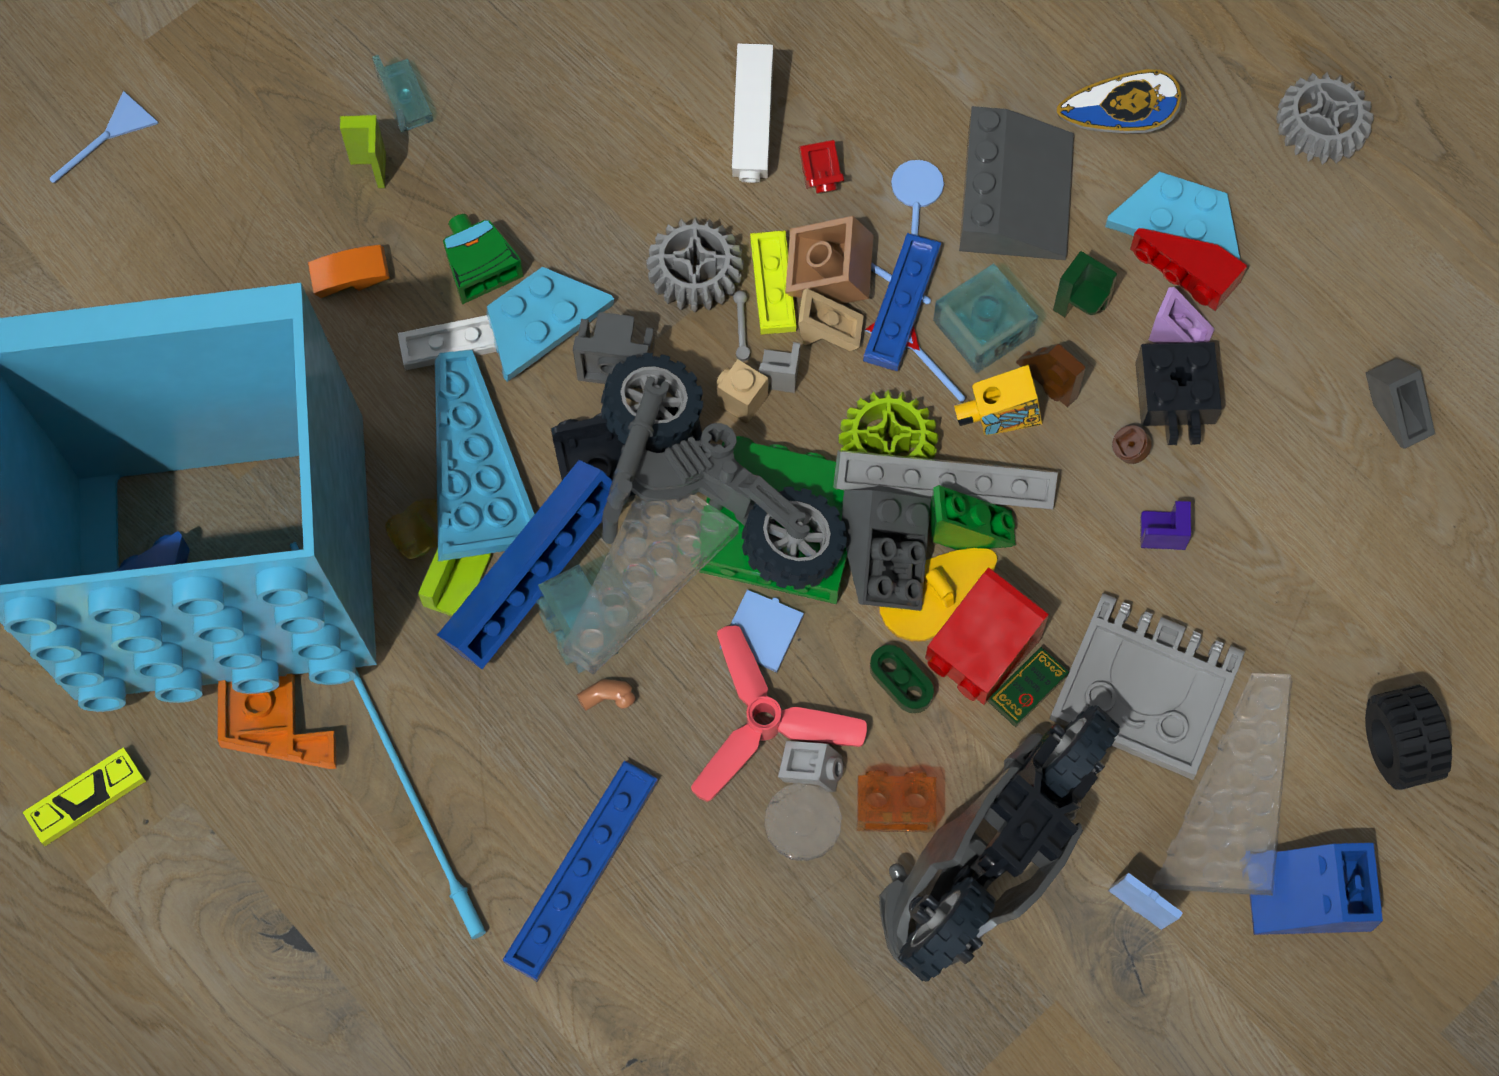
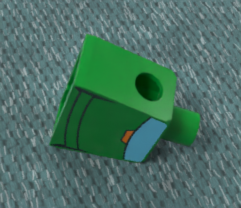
[443,214,524,304]

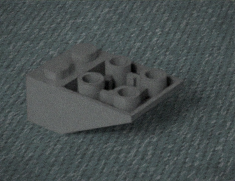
[841,490,931,611]

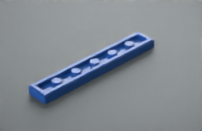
[503,760,658,982]

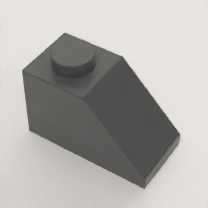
[1365,358,1435,449]

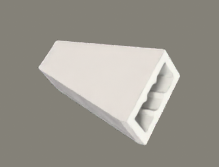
[732,43,773,183]

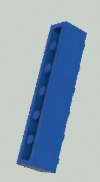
[437,460,612,669]

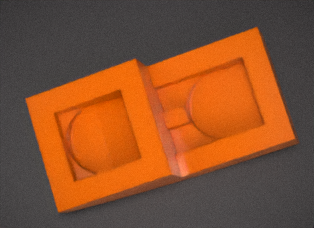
[308,245,390,298]

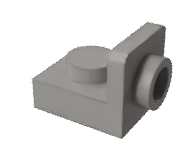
[778,741,843,792]

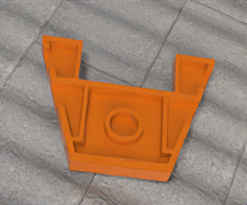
[217,673,337,769]

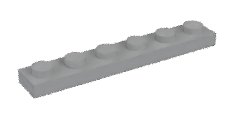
[833,450,1058,509]

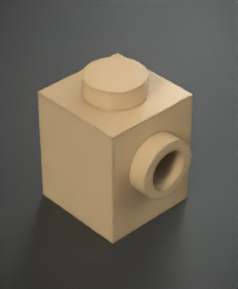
[715,359,768,424]

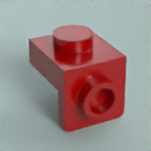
[798,140,844,194]

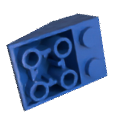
[1246,843,1383,935]

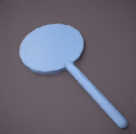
[891,160,944,236]

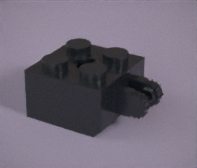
[1135,342,1222,445]

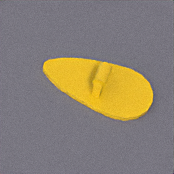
[879,548,997,641]

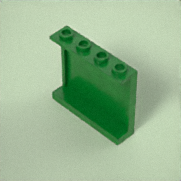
[691,436,847,604]

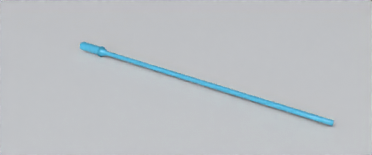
[289,542,486,939]

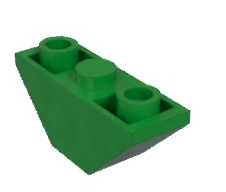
[930,485,1016,550]

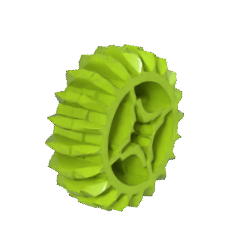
[838,389,938,459]

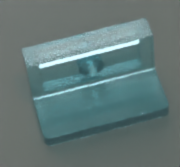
[372,55,433,133]

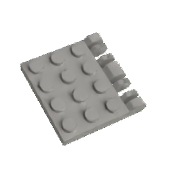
[1049,593,1245,780]

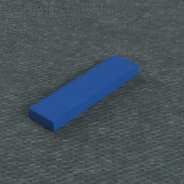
[863,233,941,372]

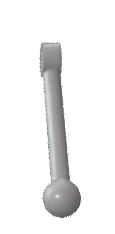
[733,290,750,362]

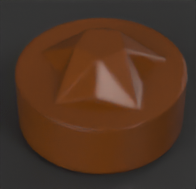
[1112,425,1152,464]

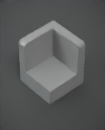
[759,342,801,393]

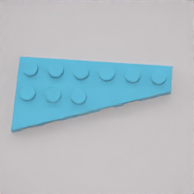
[435,350,535,561]

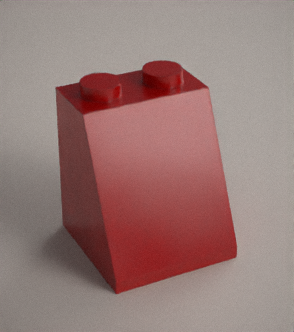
[925,567,1049,705]

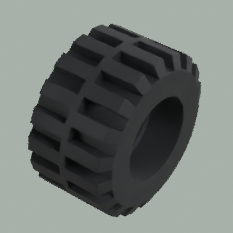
[1365,684,1452,790]

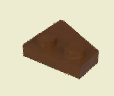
[1016,344,1086,408]

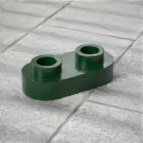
[870,645,934,713]

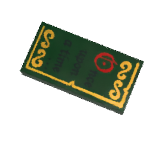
[988,647,1069,727]

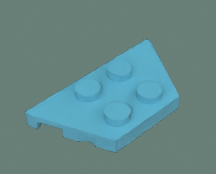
[1105,172,1240,260]
[486,267,614,382]

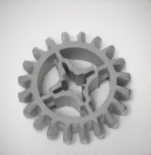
[1276,72,1373,165]
[646,216,743,313]

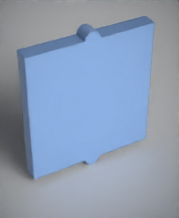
[720,590,804,673]
[1108,873,1183,930]

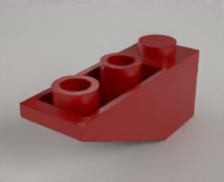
[1130,228,1247,311]

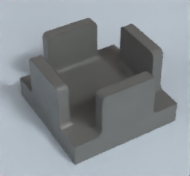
[573,312,655,389]

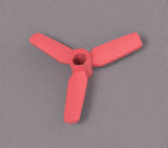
[691,625,867,802]

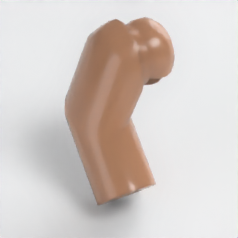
[576,679,635,711]

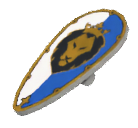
[1057,69,1182,134]

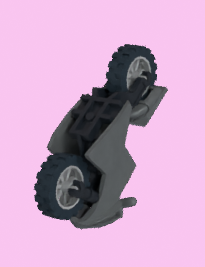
[879,705,1120,982]

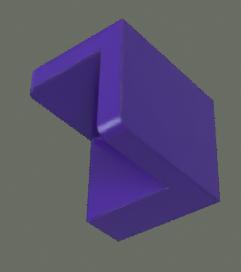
[1140,501,1191,550]

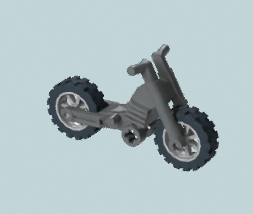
[601,353,847,590]

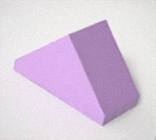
[1149,287,1214,344]

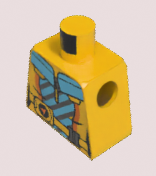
[954,365,1042,435]

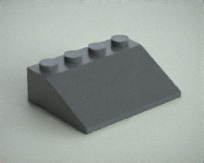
[959,106,1074,260]

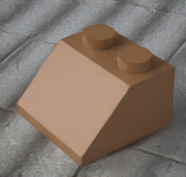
[785,216,873,304]

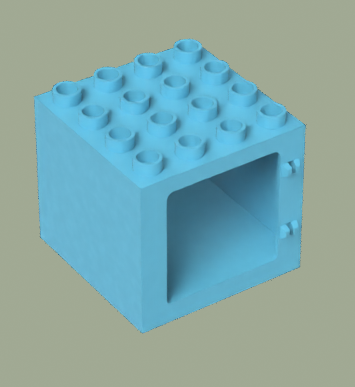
[0,283,377,712]

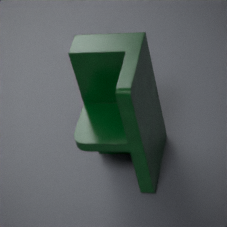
[1053,251,1117,318]

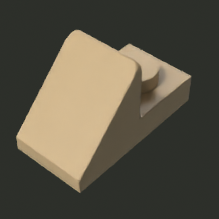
[798,288,864,351]

